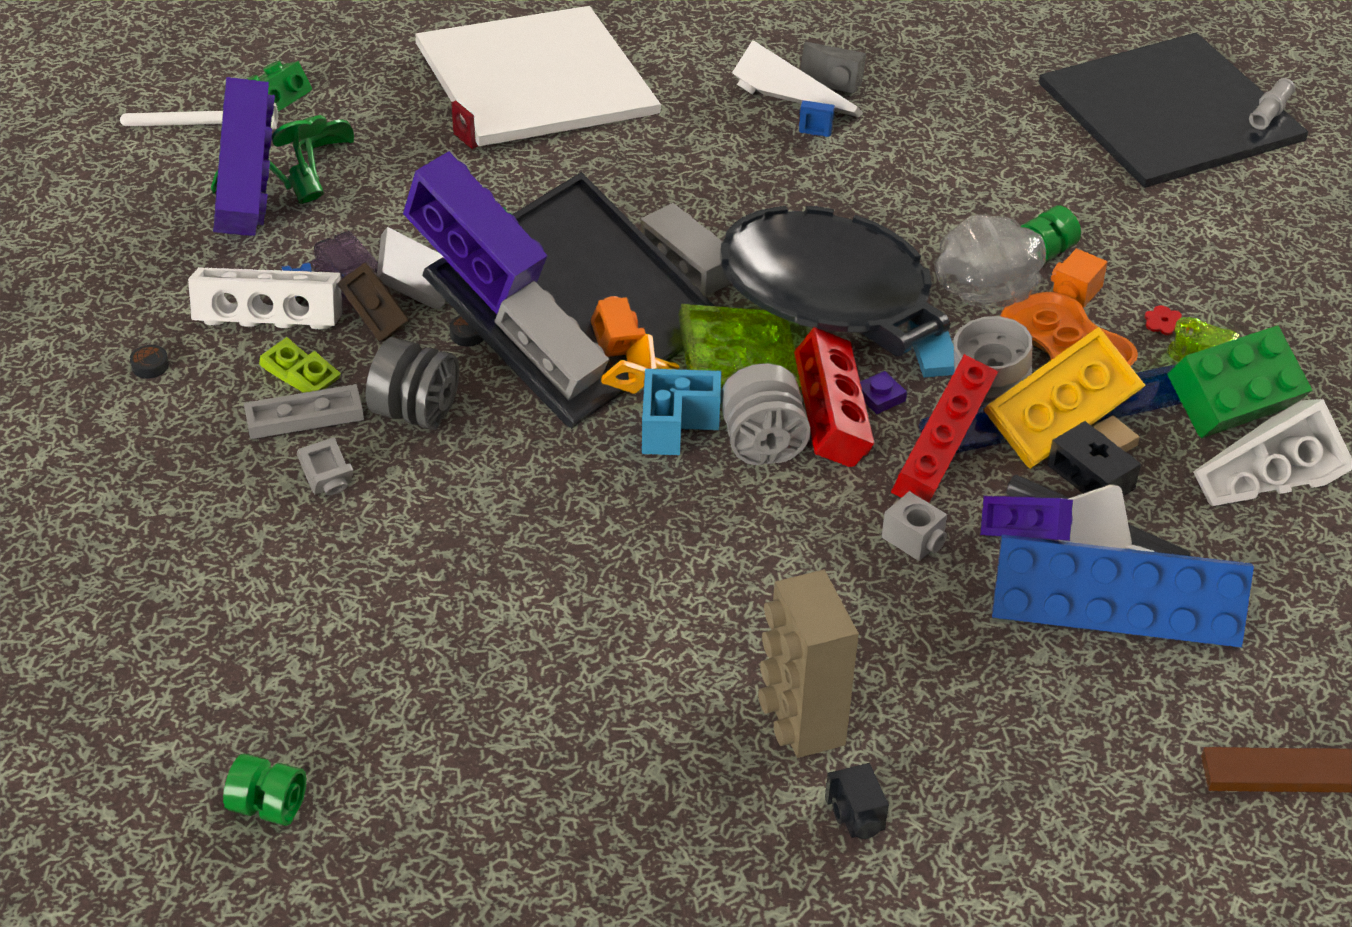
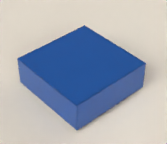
[799,100,835,137]

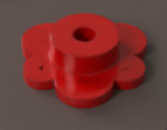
[1144,305,1186,335]

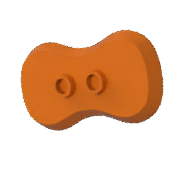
[1000,292,1138,366]

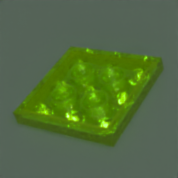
[678,304,802,393]

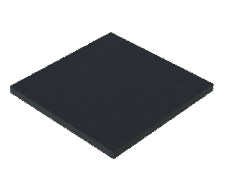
[1039,32,1308,188]
[422,172,726,429]

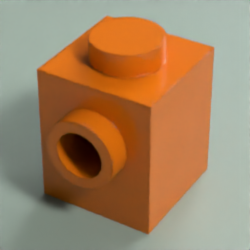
[1051,248,1108,308]

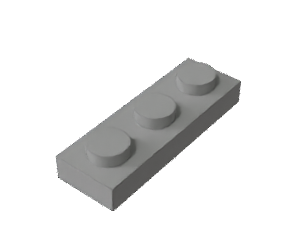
[244,384,364,439]

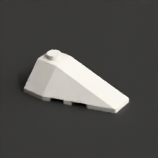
[732,40,863,117]
[1193,399,1352,506]

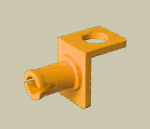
[601,334,680,394]

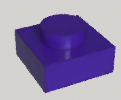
[860,371,907,414]

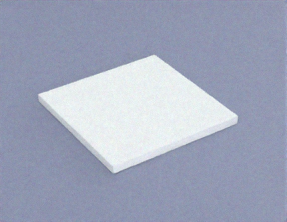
[416,6,661,146]

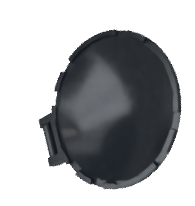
[720,206,950,356]

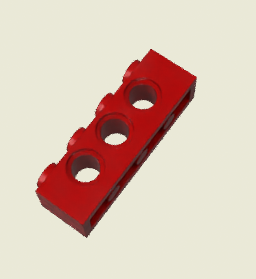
[794,327,874,467]
[891,354,999,503]

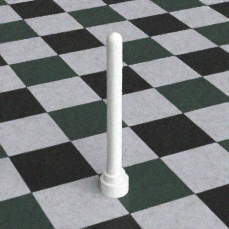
[120,103,278,129]

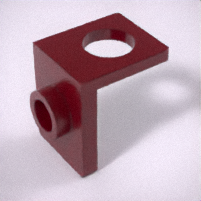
[451,100,479,149]

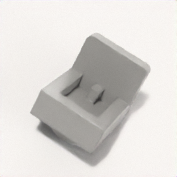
[297,437,353,495]

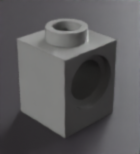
[882,491,947,561]

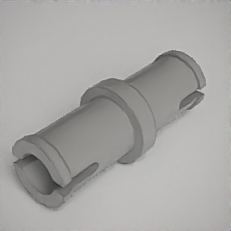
[1249,78,1296,130]

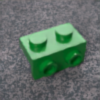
[247,60,312,112]

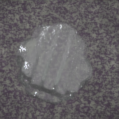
[934,215,1046,310]

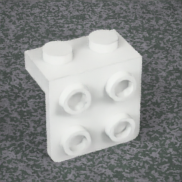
[1055,485,1154,552]

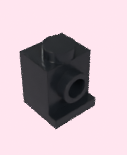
[825,763,889,839]

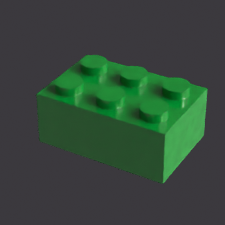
[1167,325,1312,439]

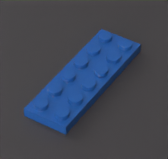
[992,534,1254,648]

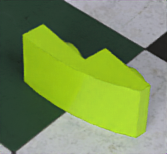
[259,337,341,393]

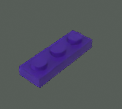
[980,496,1073,541]

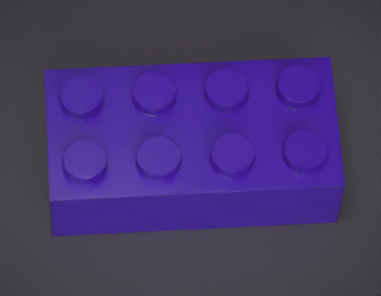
[213,77,275,236]
[403,151,548,314]

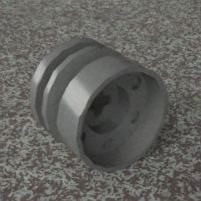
[366,337,460,430]

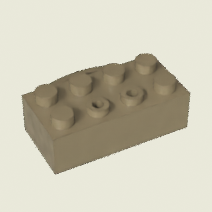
[758,569,859,758]

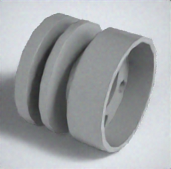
[954,316,1032,415]
[720,363,810,465]

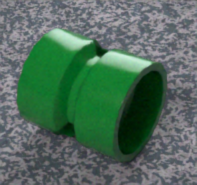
[1015,205,1081,266]
[223,753,307,826]

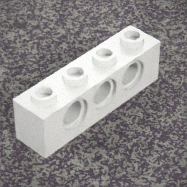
[188,267,342,329]

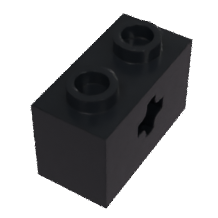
[1047,421,1141,496]

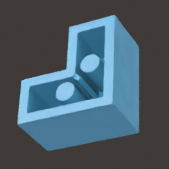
[642,369,721,455]

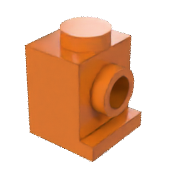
[590,296,646,357]

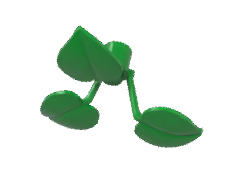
[211,115,354,204]

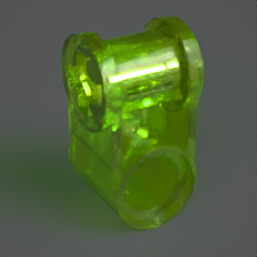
[1167,317,1241,362]

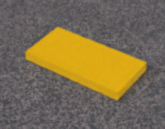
[983,327,1146,469]

